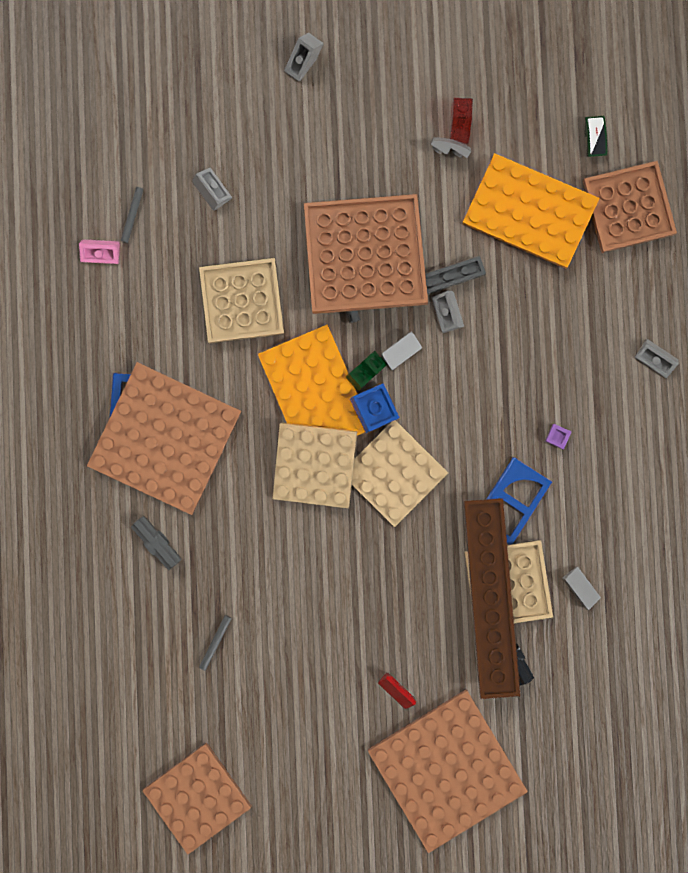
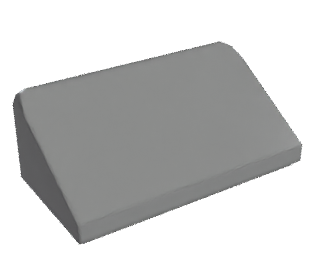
[192,168,232,211]
[431,291,464,333]
[381,331,422,370]
[635,339,679,378]
[562,567,601,610]

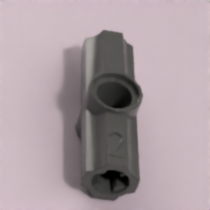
[131,516,182,571]

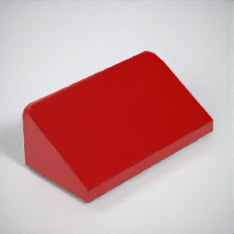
[378,673,416,709]

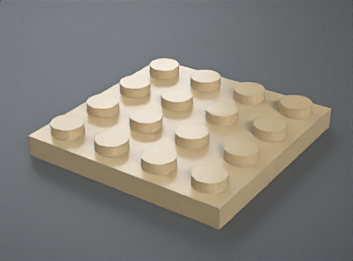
[199,258,284,343]
[352,420,448,527]
[273,423,357,508]
[464,540,553,623]

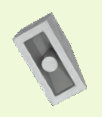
[284,33,324,81]

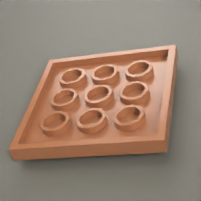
[583,161,677,253]
[143,742,252,855]

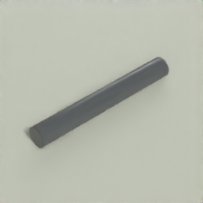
[121,187,144,244]
[199,615,232,671]

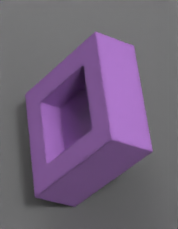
[545,424,571,449]

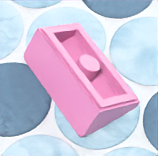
[79,240,120,264]

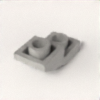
[431,137,471,158]

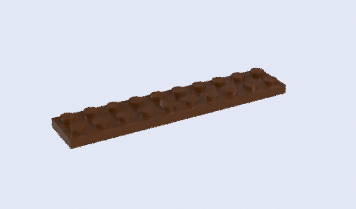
[463,498,520,699]

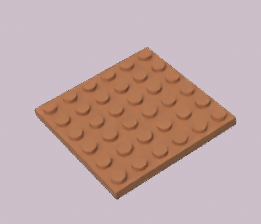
[304,194,428,314]
[87,362,242,515]
[368,690,528,853]

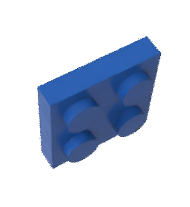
[350,383,400,433]

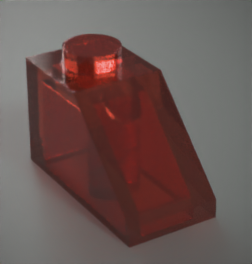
[450,98,473,144]

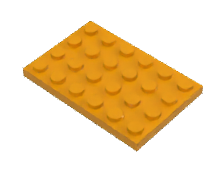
[462,153,600,269]
[258,324,365,436]

